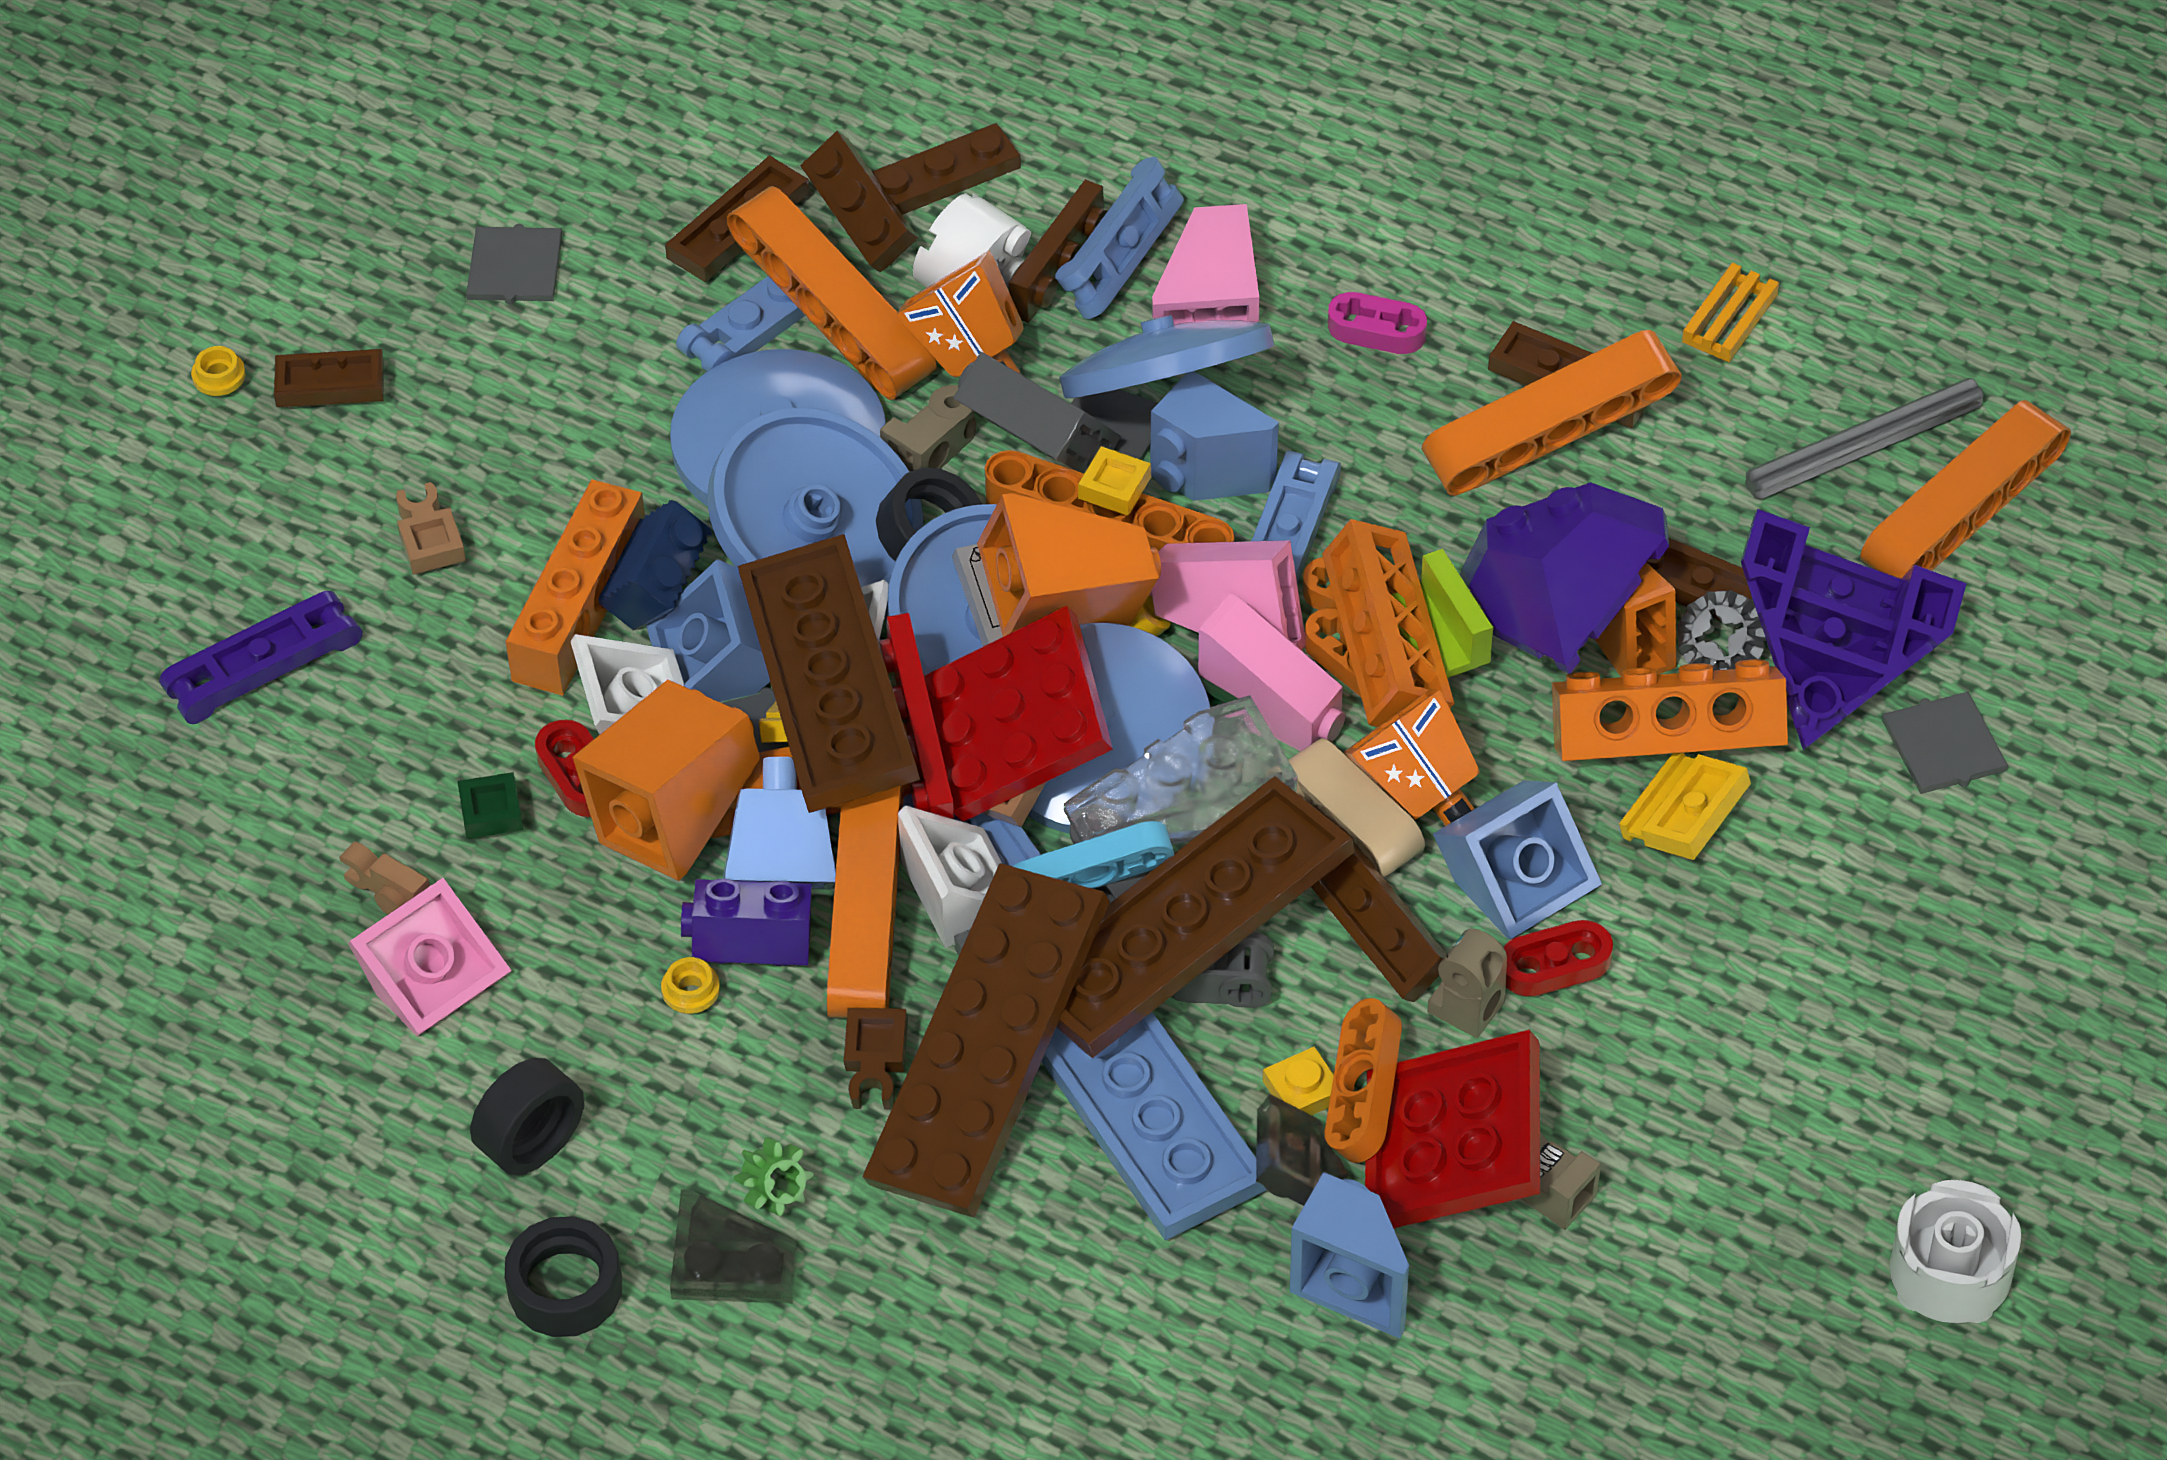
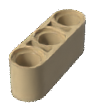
[1273,738,1425,878]

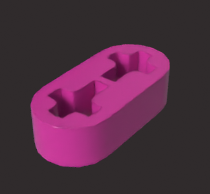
[1328,292,1427,354]

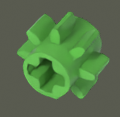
[734,1137,814,1216]

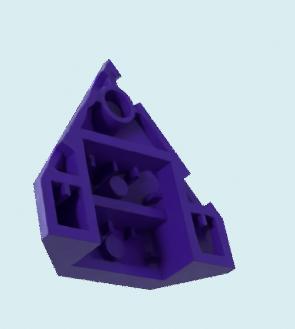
[1459,482,1669,674]
[1741,509,1967,750]

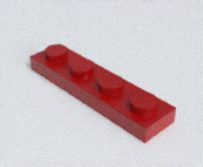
[878,613,954,819]

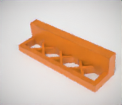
[1322,519,1455,727]

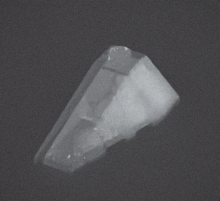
[1063,695,1298,844]

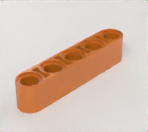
[727,186,936,400]
[1421,330,1682,496]
[1860,400,2071,579]
[985,450,1235,552]
[827,784,905,1018]

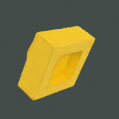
[1078,446,1151,516]
[1262,1046,1334,1124]

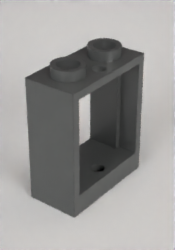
[953,352,1121,474]

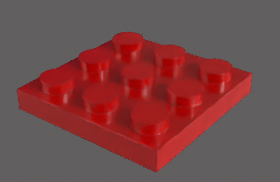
[924,606,1113,822]
[1365,1029,1540,1229]

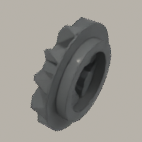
[1677,590,1766,671]

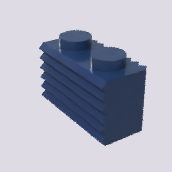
[598,500,712,630]

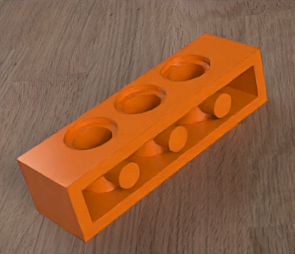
[505,479,645,696]
[1551,659,1788,761]

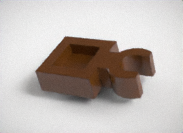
[843,1008,908,1110]

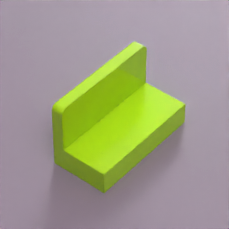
[1392,548,1493,678]

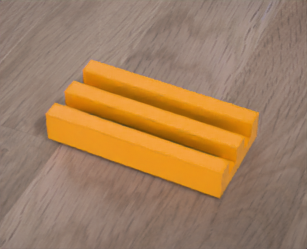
[1682,262,1779,362]

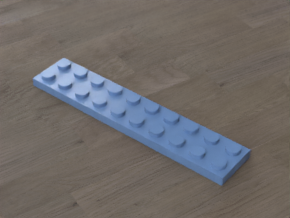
[900,793,1269,1241]

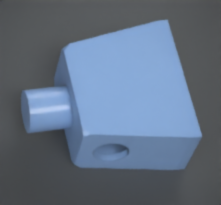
[723,757,836,889]

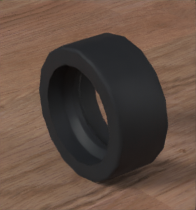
[875,467,982,562]
[470,1057,585,1175]
[504,1216,622,1337]

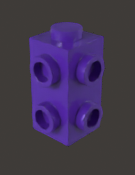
[681,879,812,966]

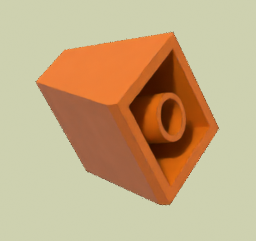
[977,493,1161,637]
[573,679,760,881]

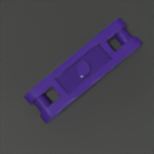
[159,591,363,724]

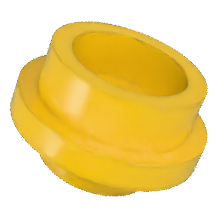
[191,346,246,396]
[661,957,720,1014]

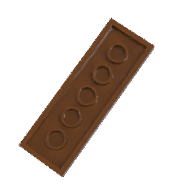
[737,534,920,813]
[1056,776,1355,1059]
[862,863,1110,1218]

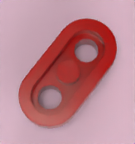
[535,720,594,817]
[1503,920,1613,996]

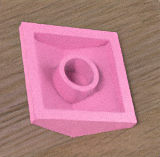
[348,878,512,1037]

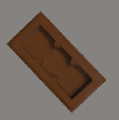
[274,349,384,407]

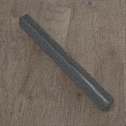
[1745,378,1984,500]

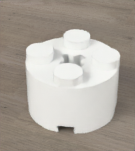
[913,193,1031,288]
[1890,1180,2021,1323]

